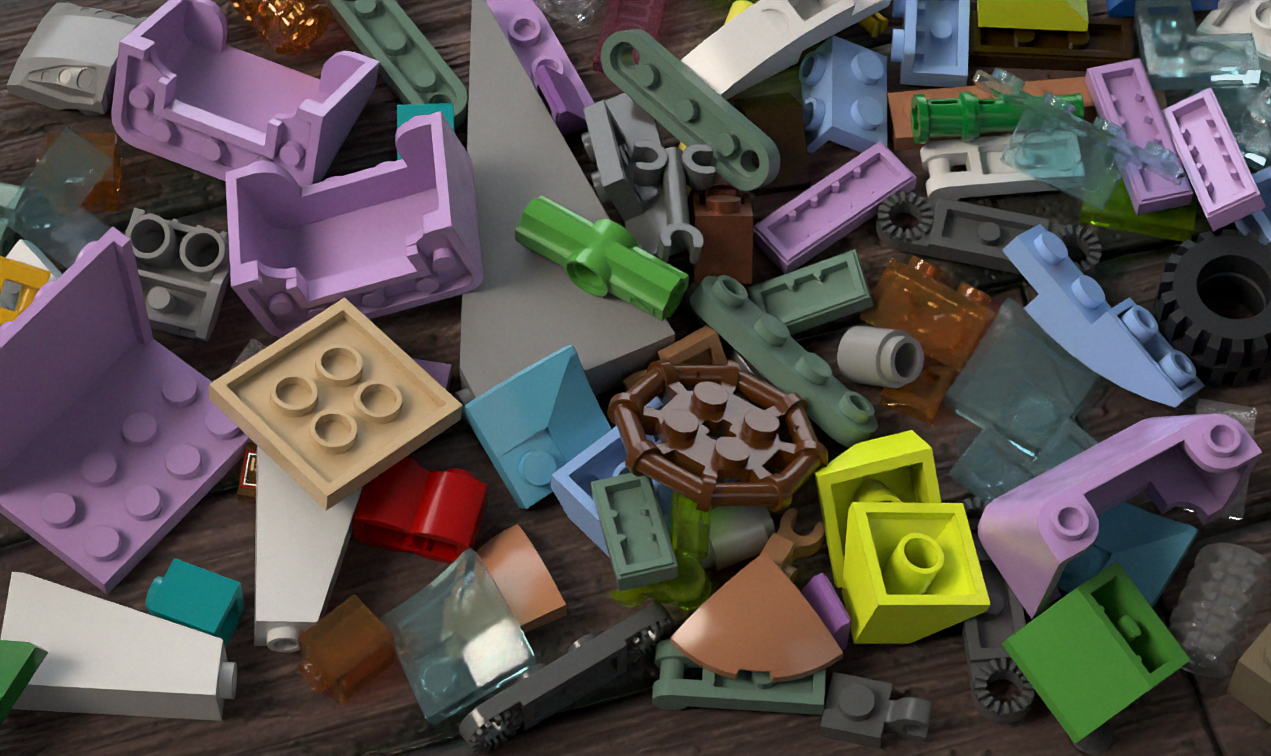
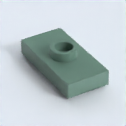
[748,249,874,336]
[590,473,679,591]

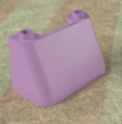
[111,0,380,187]
[978,414,1262,619]

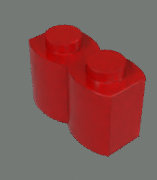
[352,456,487,566]

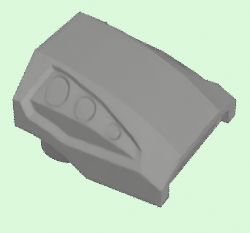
[7,2,148,116]
[124,208,230,342]

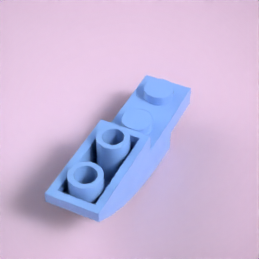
[1002,224,1205,408]

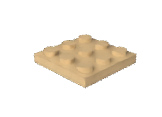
[209,297,463,511]

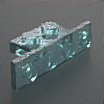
[973,68,1185,212]

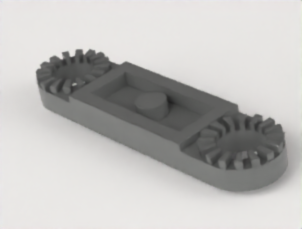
[876,191,1101,278]
[961,497,1035,724]
[459,604,678,754]

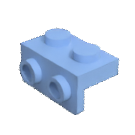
[891,0,970,88]
[799,35,887,154]

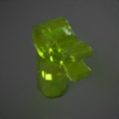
[611,491,712,610]

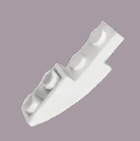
[680,0,891,100]

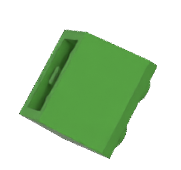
[1001,561,1191,744]

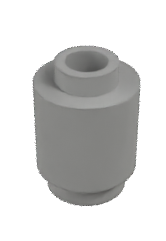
[837,326,924,388]
[682,506,775,572]

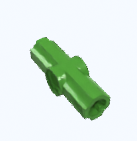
[515,195,689,321]

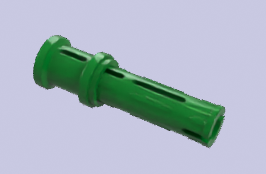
[910,92,1084,144]

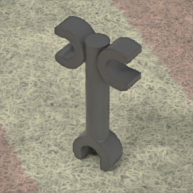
[631,140,715,264]

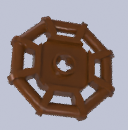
[607,359,829,512]

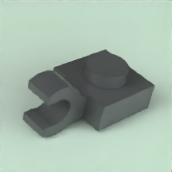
[820,672,932,748]

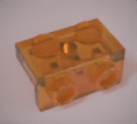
[859,255,1000,373]

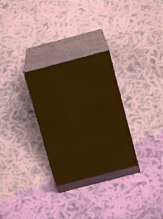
[734,92,810,196]

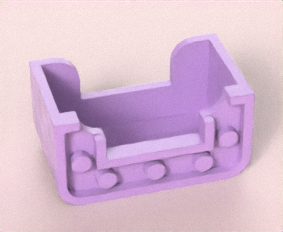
[225,111,484,338]

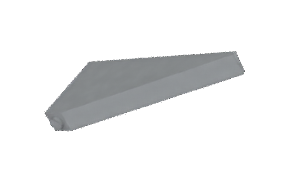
[455,0,675,425]

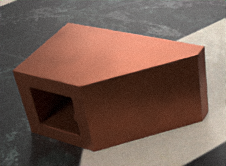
[693,184,753,284]

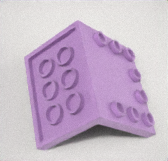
[0,227,255,595]

